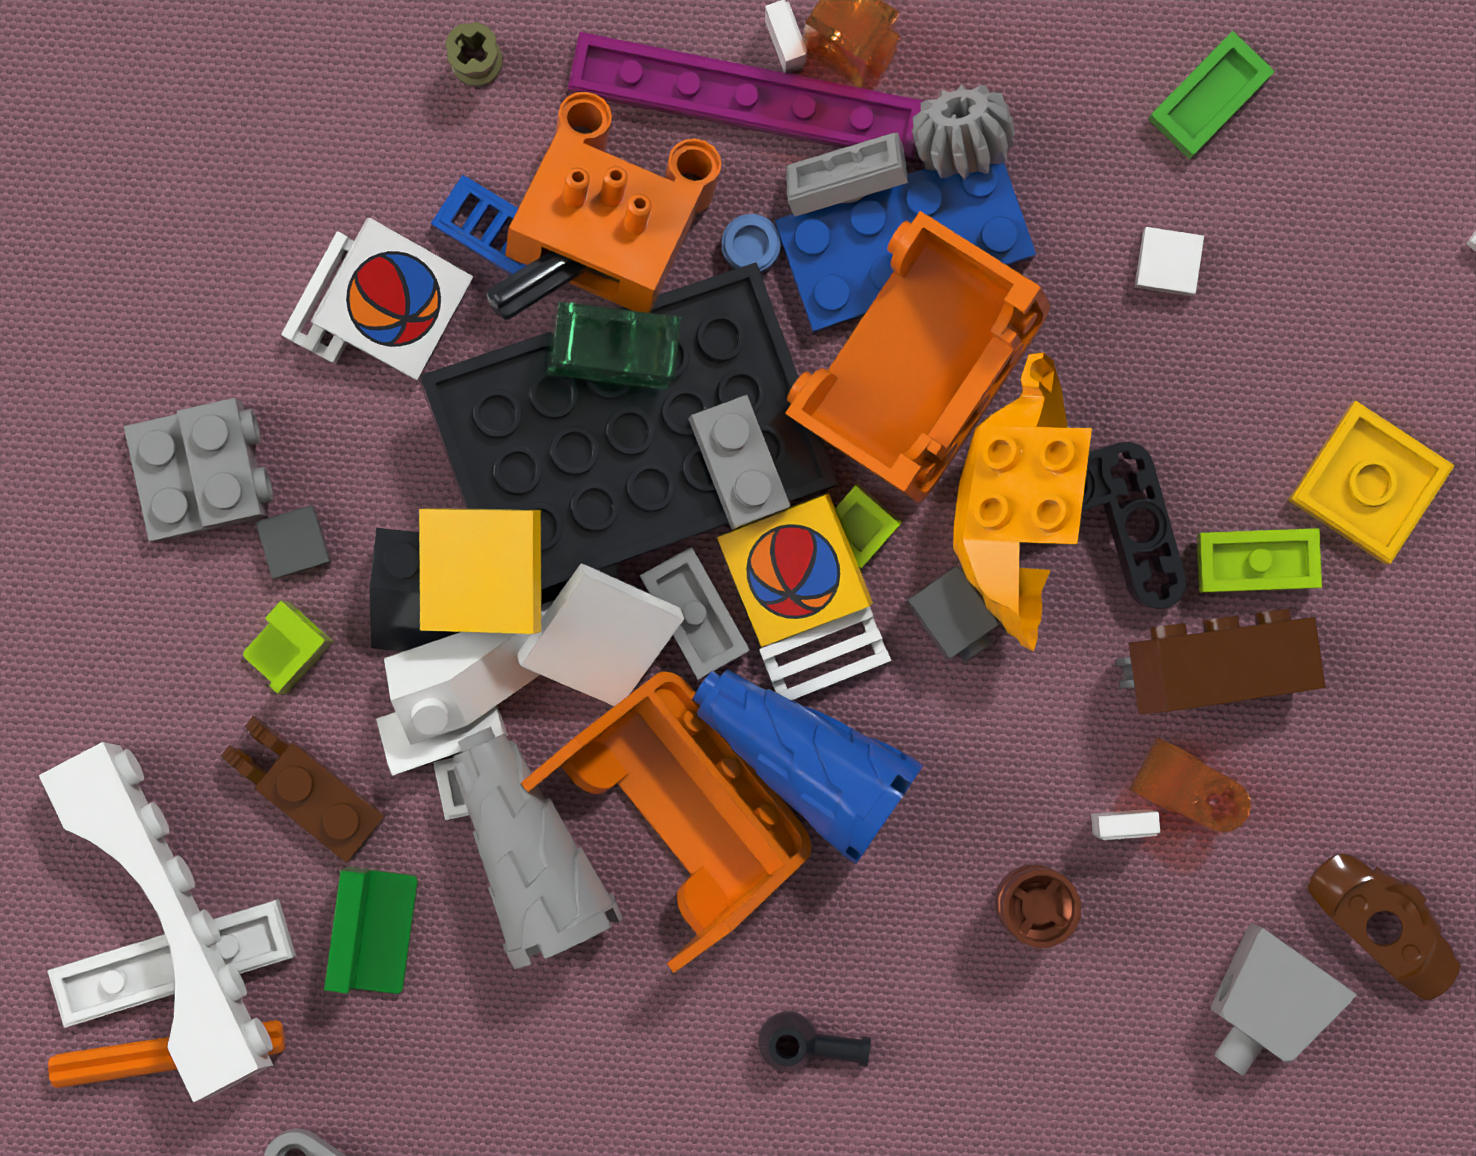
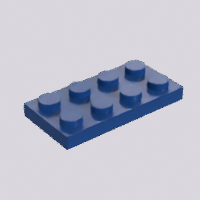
[774,162,1036,334]

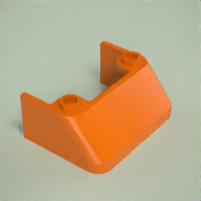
[521,672,811,973]

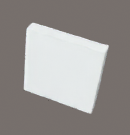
[517,563,684,706]

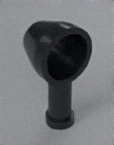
[758,1011,871,1072]

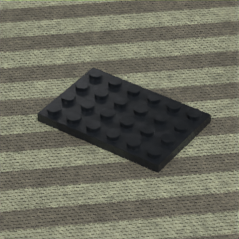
[419,262,838,591]

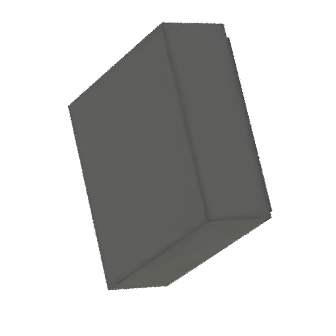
[256,505,332,579]

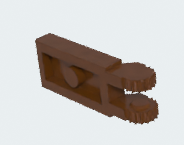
[221,716,386,863]

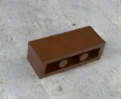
[1128,608,1326,714]

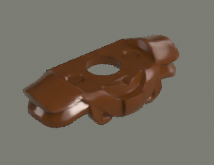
[1308,854,1460,1000]

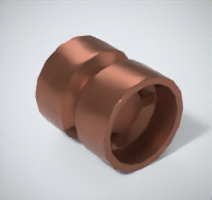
[995,864,1081,948]

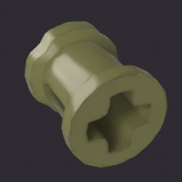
[445,22,503,87]

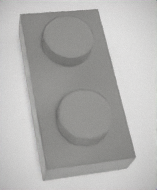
[689,395,791,530]
[640,547,750,680]

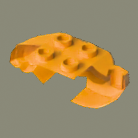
[953,352,1092,651]

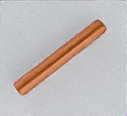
[48,1020,285,1088]

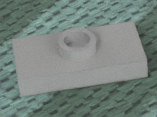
[786,132,908,217]

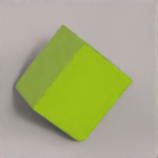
[243,601,334,694]

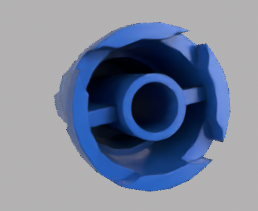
[692,669,924,864]

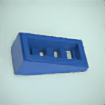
[431,175,527,276]

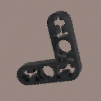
[1081,442,1186,609]

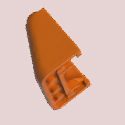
[785,211,1050,503]

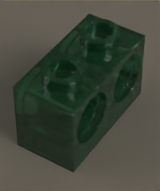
[546,301,681,390]

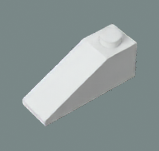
[384,601,554,745]

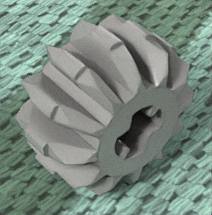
[912,84,1015,180]

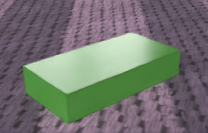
[1148,31,1275,160]

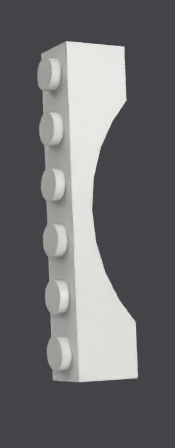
[39,742,273,1102]

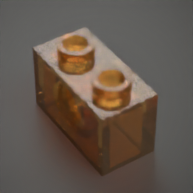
[803,0,901,88]

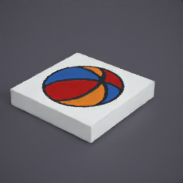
[310,218,473,380]

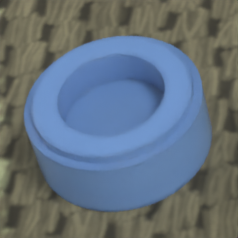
[722,214,781,274]

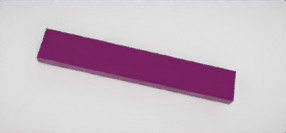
[568,32,923,162]

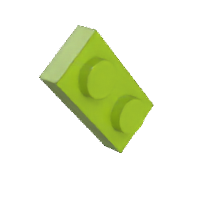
[1197,528,1322,593]

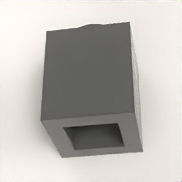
[905,566,999,662]

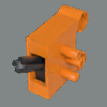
[487,92,722,320]

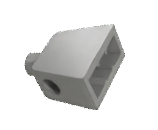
[1211,922,1357,1076]

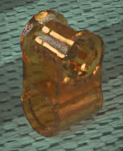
[1129,737,1251,832]

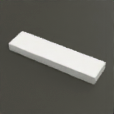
[48,899,296,1028]

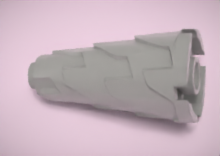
[453,726,623,969]

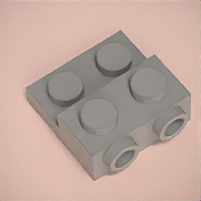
[124,398,274,543]

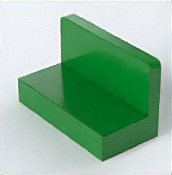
[324,866,418,994]

